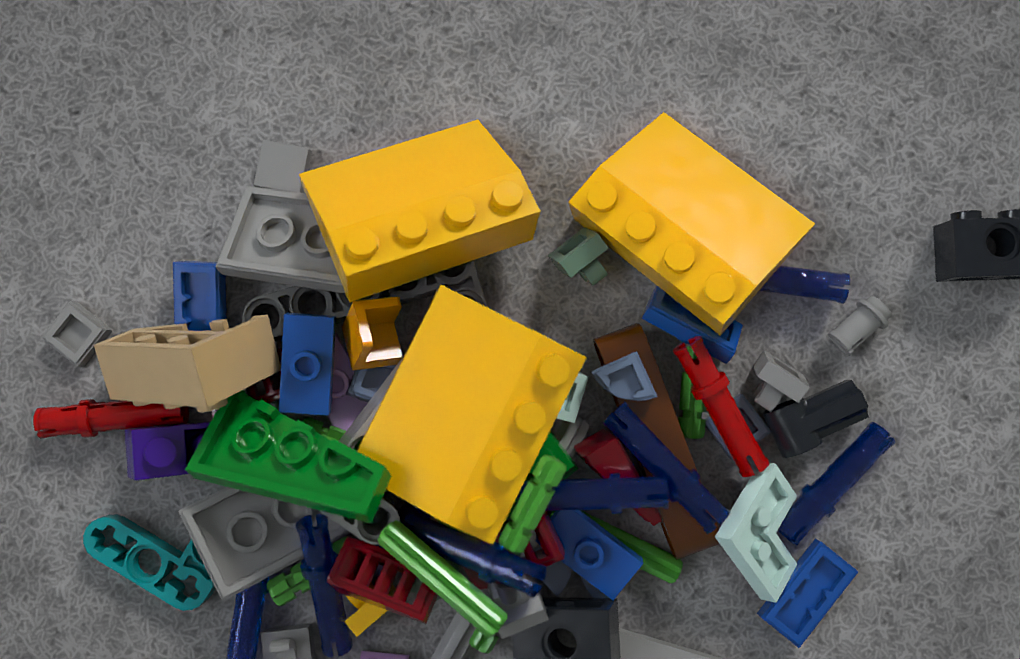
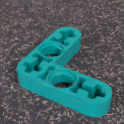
[83,514,216,611]

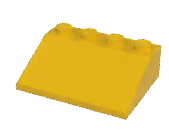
[568,112,815,336]
[299,119,540,302]
[357,284,587,545]

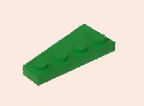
[185,390,392,524]

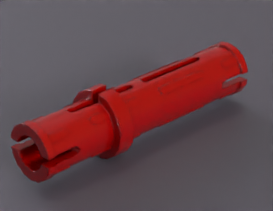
[673,336,769,477]
[33,399,189,439]

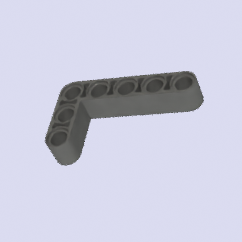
[242,260,488,341]

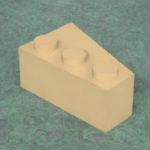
[94,315,281,412]

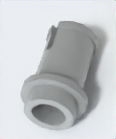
[827,296,892,356]

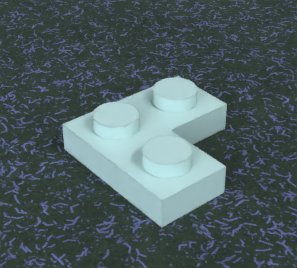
[715,463,797,603]

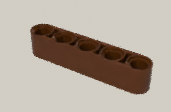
[593,323,720,560]

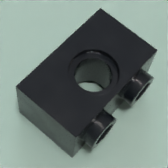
[933,209,1020,282]
[512,597,621,659]

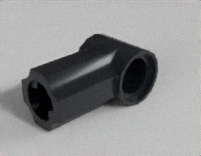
[762,380,869,458]

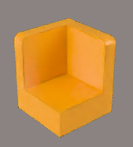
[342,297,403,371]

